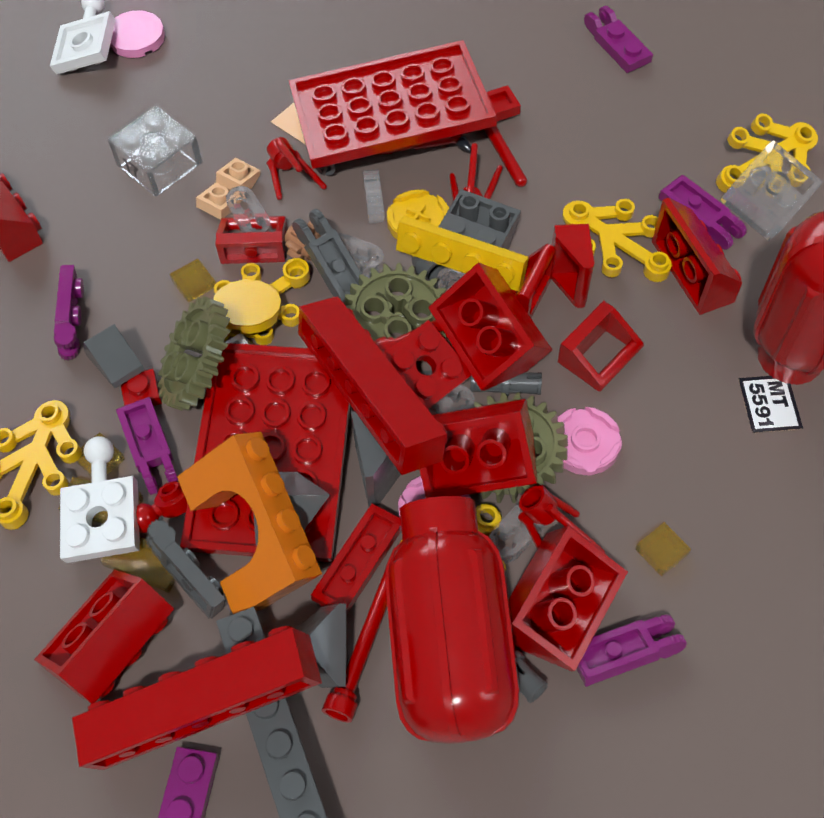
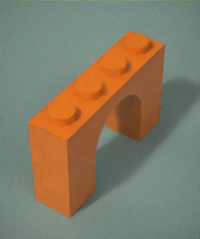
[177,432,322,614]

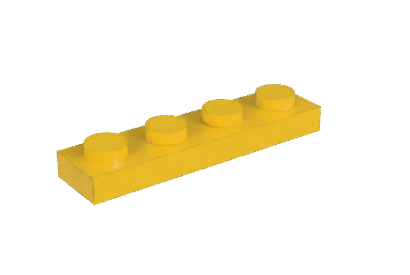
[396,216,529,291]

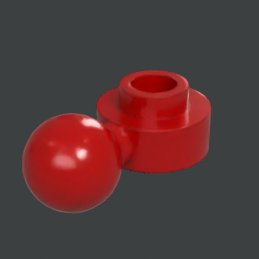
[136,481,187,533]

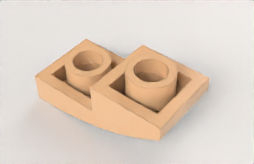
[196,158,260,220]

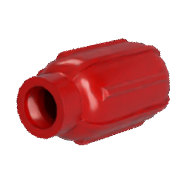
[753,211,824,385]
[385,496,520,744]

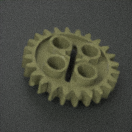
[344,263,446,362]
[157,296,230,411]
[474,393,568,503]

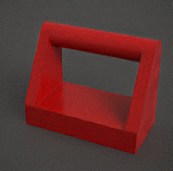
[215,216,287,264]
[552,224,594,308]
[515,244,556,318]
[557,300,644,391]

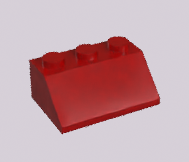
[0,173,43,262]
[652,198,742,315]
[428,263,552,391]
[419,399,537,498]
[508,526,628,672]
[34,569,174,704]

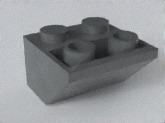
[438,189,521,250]

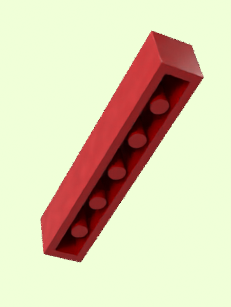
[298,296,447,475]
[72,626,322,770]

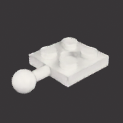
[50,0,116,75]
[60,436,140,563]

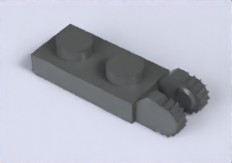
[292,209,361,302]
[146,519,225,619]

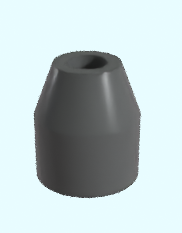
[412,256,446,281]

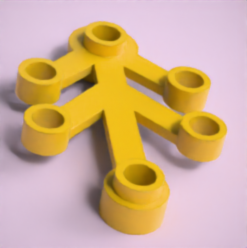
[716,113,818,198]
[562,199,672,282]
[214,258,310,345]
[0,400,82,530]

